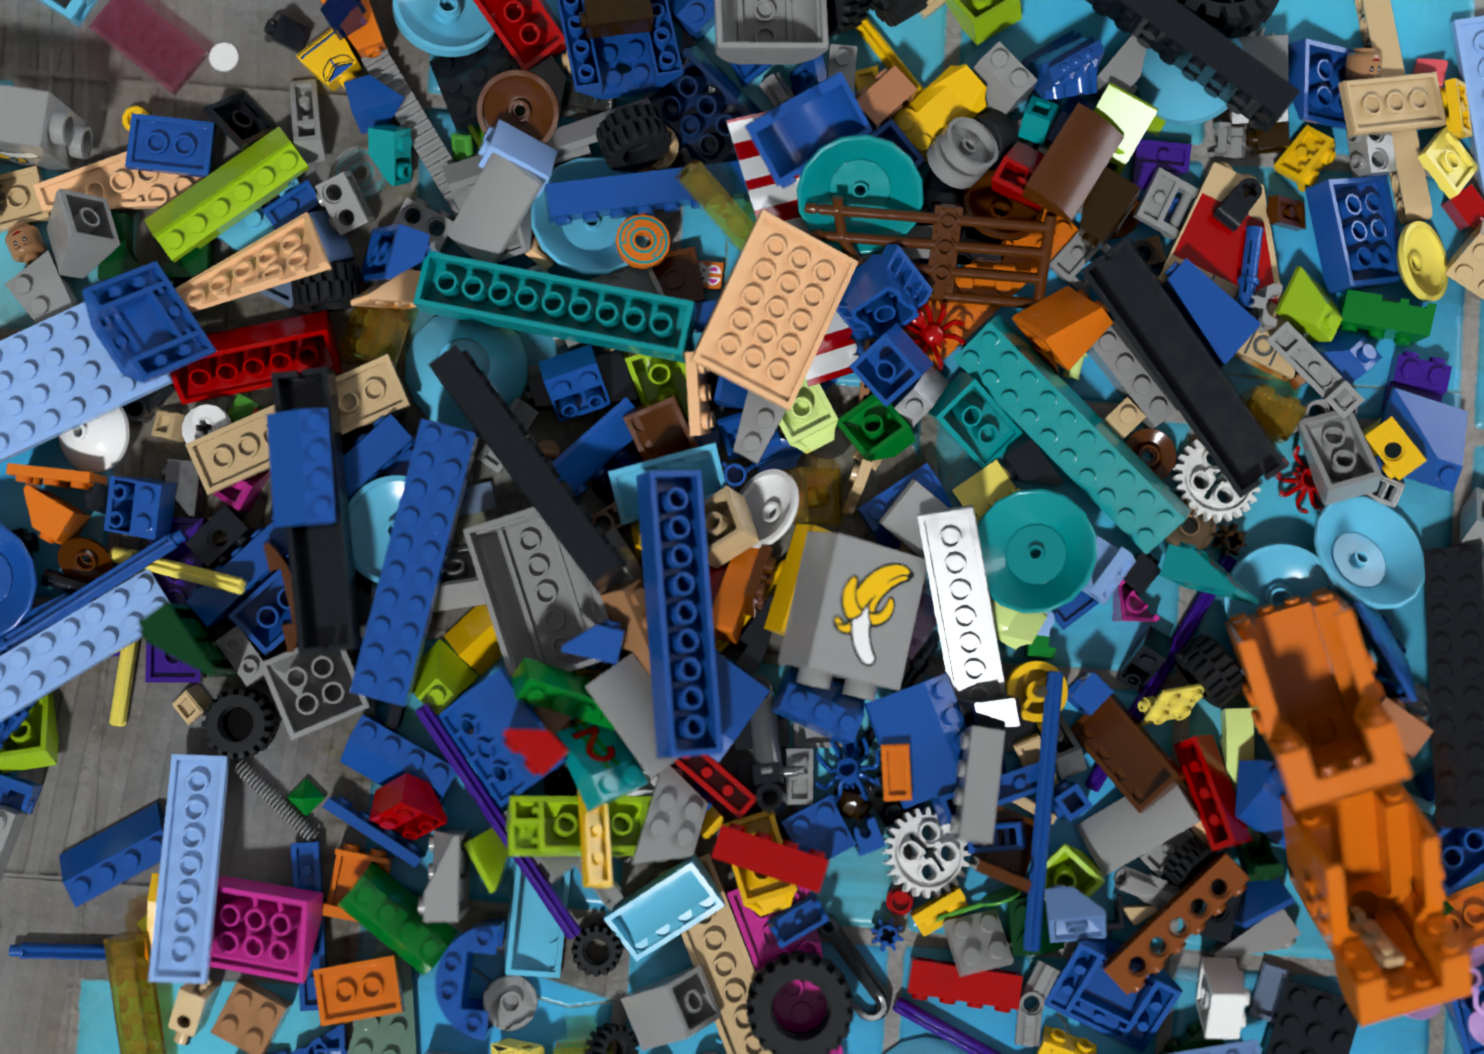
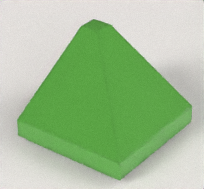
[451,131,473,161]
[227,393,263,422]

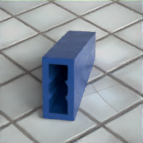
[1163,258,1261,367]

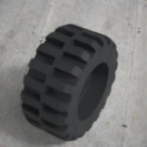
[747,950,854,1054]

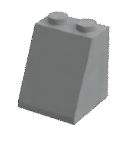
[972,41,1038,117]
[47,189,120,279]
[621,964,722,1051]

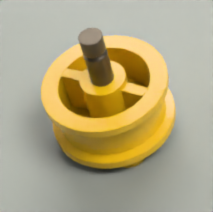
[1005,661,1068,722]

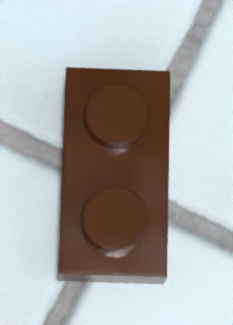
[1266,195,1306,231]

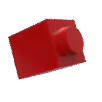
[1441,184,1484,231]

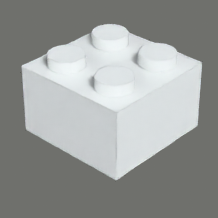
[1195,957,1250,1039]

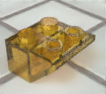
[339,306,411,368]
[1242,384,1307,444]

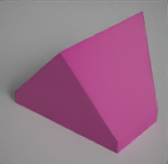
[213,469,270,513]
[1112,580,1160,622]

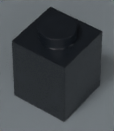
[1123,552,1161,595]

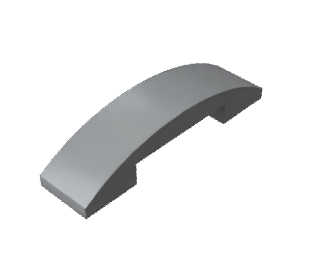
[1266,321,1365,419]

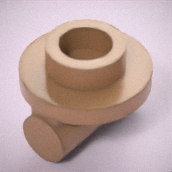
[538,440,561,462]

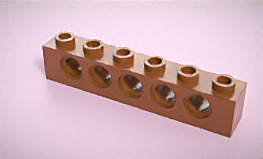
[1100,851,1250,995]

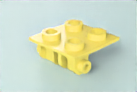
[952,459,1020,524]
[1138,684,1205,726]

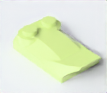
[779,378,838,454]
[990,597,1048,650]

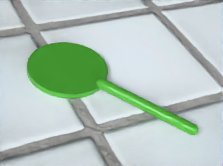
[935,887,1021,922]

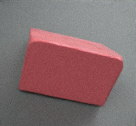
[1413,58,1448,88]

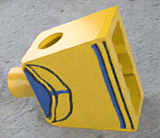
[296,24,362,92]

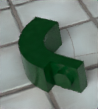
[1235,825,1284,882]

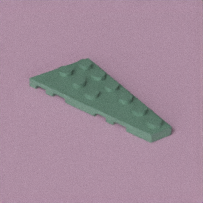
[347,939,417,1054]

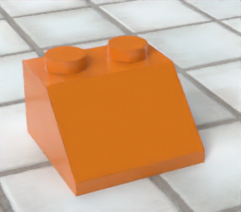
[23,484,91,545]

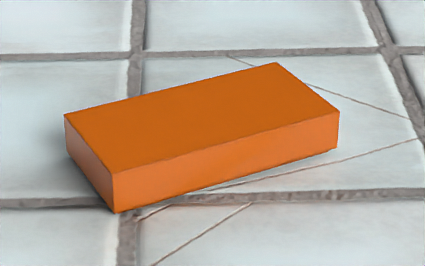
[881,743,912,801]

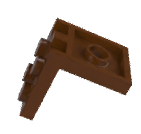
[969,806,1034,892]

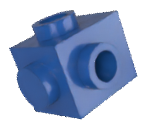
[1052,780,1093,822]

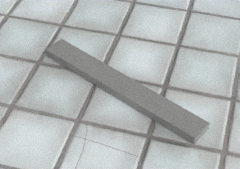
[442,97,651,191]

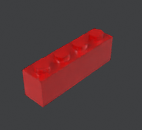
[1173,735,1252,851]
[674,755,756,819]
[711,822,830,893]
[906,956,1023,1013]

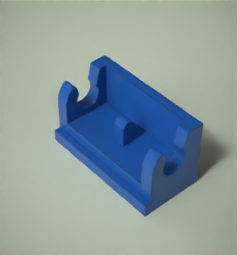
[0,771,43,814]
[851,813,886,856]
[767,893,829,949]

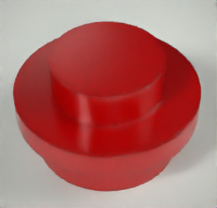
[886,887,914,915]

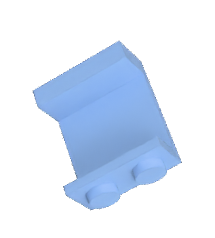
[477,119,558,198]
[1081,535,1136,605]

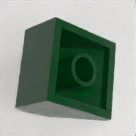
[1004,895,1064,957]

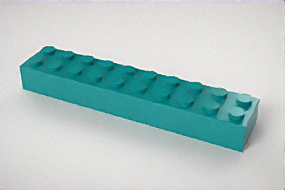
[413,251,698,363]
[953,315,1192,555]

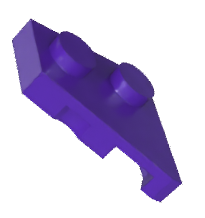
[1131,139,1192,190]

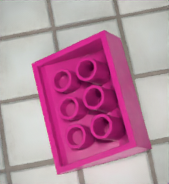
[210,876,323,984]

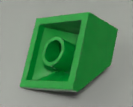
[837,394,916,461]

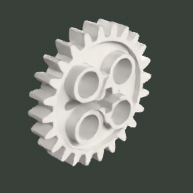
[1171,439,1261,524]
[881,807,971,898]

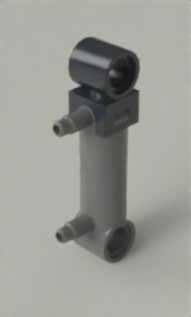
[750,677,805,815]

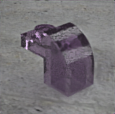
[907,591,937,660]

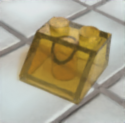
[782,467,842,525]

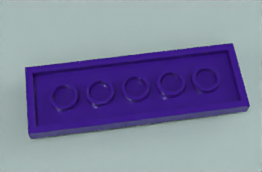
[145,518,206,683]

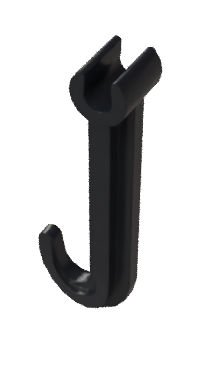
[819,913,891,1021]

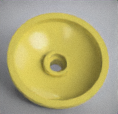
[1396,221,1448,302]

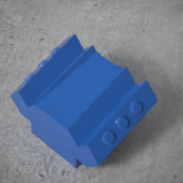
[1022,30,1104,100]
[836,244,933,340]

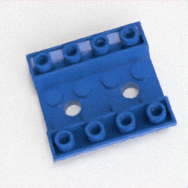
[556,0,683,100]
[438,667,568,807]

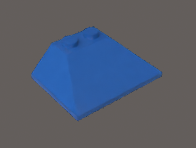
[82,261,216,384]
[1346,601,1417,703]
[1044,937,1182,1053]

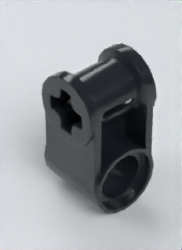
[1212,178,1262,233]

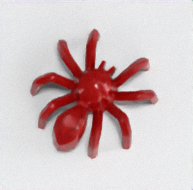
[902,303,966,370]
[1274,446,1323,514]

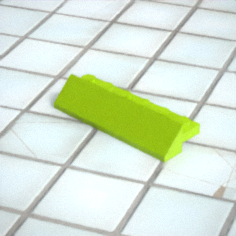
[144,126,310,263]
[505,796,651,857]

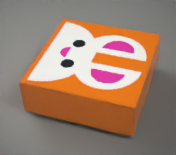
[698,260,724,291]

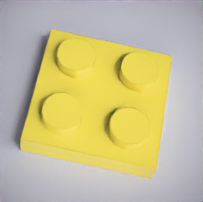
[1417,125,1478,199]

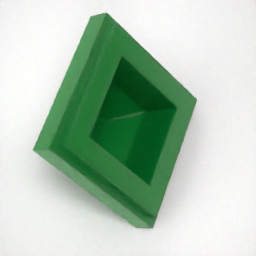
[287,778,326,817]

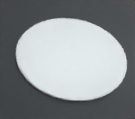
[209,43,239,72]

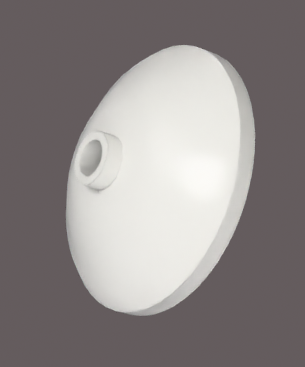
[58,407,130,473]
[739,469,799,548]

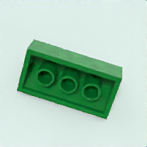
[337,862,457,975]

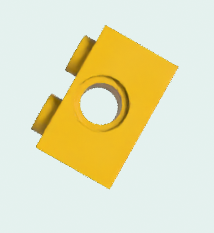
[1364,416,1427,481]

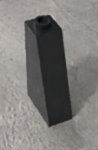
[525,350,640,410]

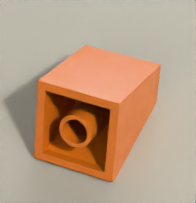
[1011,286,1113,371]

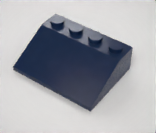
[643,45,762,166]

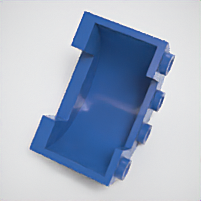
[744,71,873,189]
[435,918,507,1041]

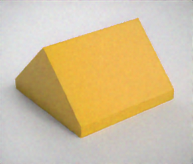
[444,604,502,676]

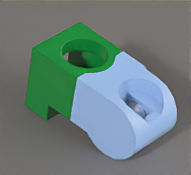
[1024,611,1056,660]

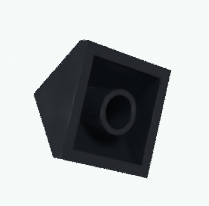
[203,91,277,151]

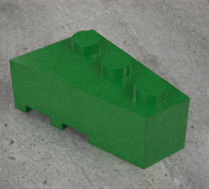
[1337,289,1437,347]

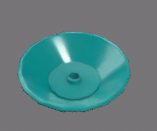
[796,135,924,254]
[977,488,1097,614]

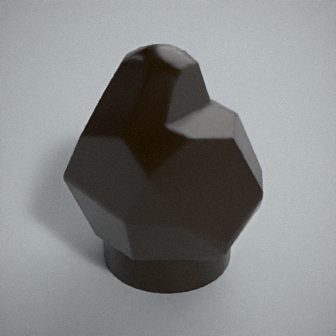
[834,785,873,821]

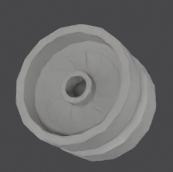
[927,117,999,189]

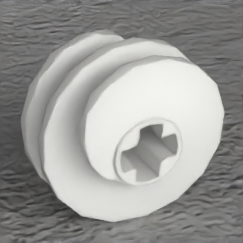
[182,404,232,444]

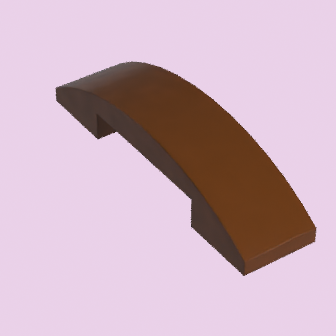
[263,539,297,652]

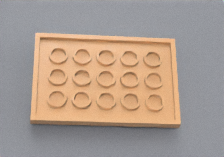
[690,210,858,411]

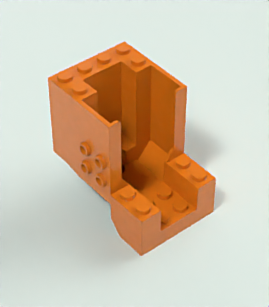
[1224,587,1412,810]
[1280,781,1472,1027]

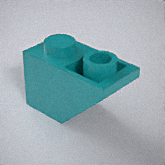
[1018,96,1061,145]
[368,124,412,186]

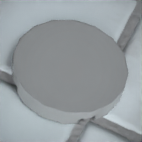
[481,975,538,1031]

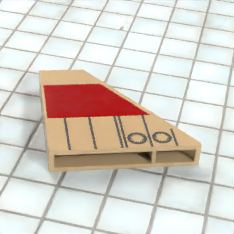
[1157,162,1295,382]

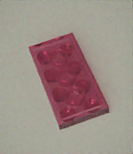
[89,0,209,96]

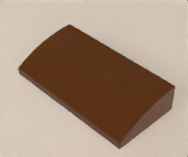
[1022,102,1124,223]
[623,390,700,461]
[1070,693,1187,813]

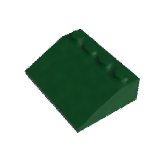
[138,602,238,677]

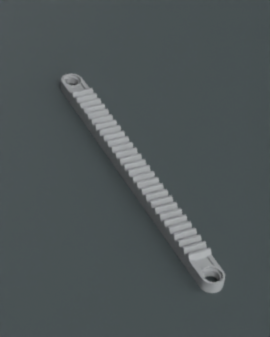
[353,46,469,217]

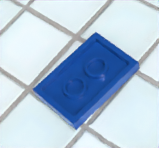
[125,113,216,178]

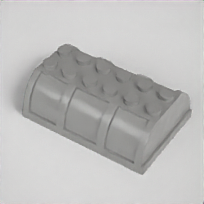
[713,0,829,65]
[463,507,621,677]

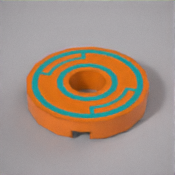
[615,214,671,269]

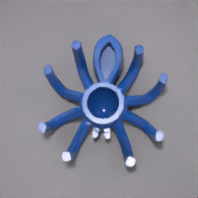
[815,737,881,803]

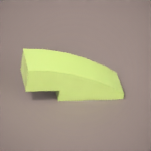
[1220,708,1254,795]

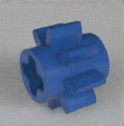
[870,917,904,952]

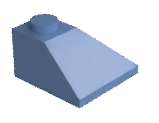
[1045,885,1106,943]

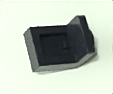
[264,14,311,54]

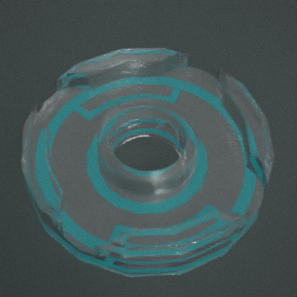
[332,146,387,200]

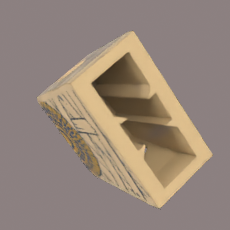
[168,977,222,1045]

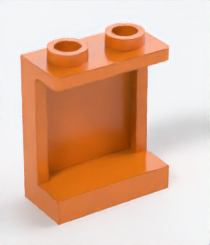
[322,843,394,922]

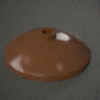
[477,69,560,144]
[963,169,1044,241]

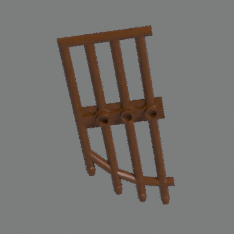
[805,195,1057,308]

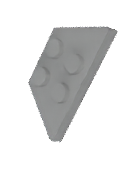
[631,765,708,865]

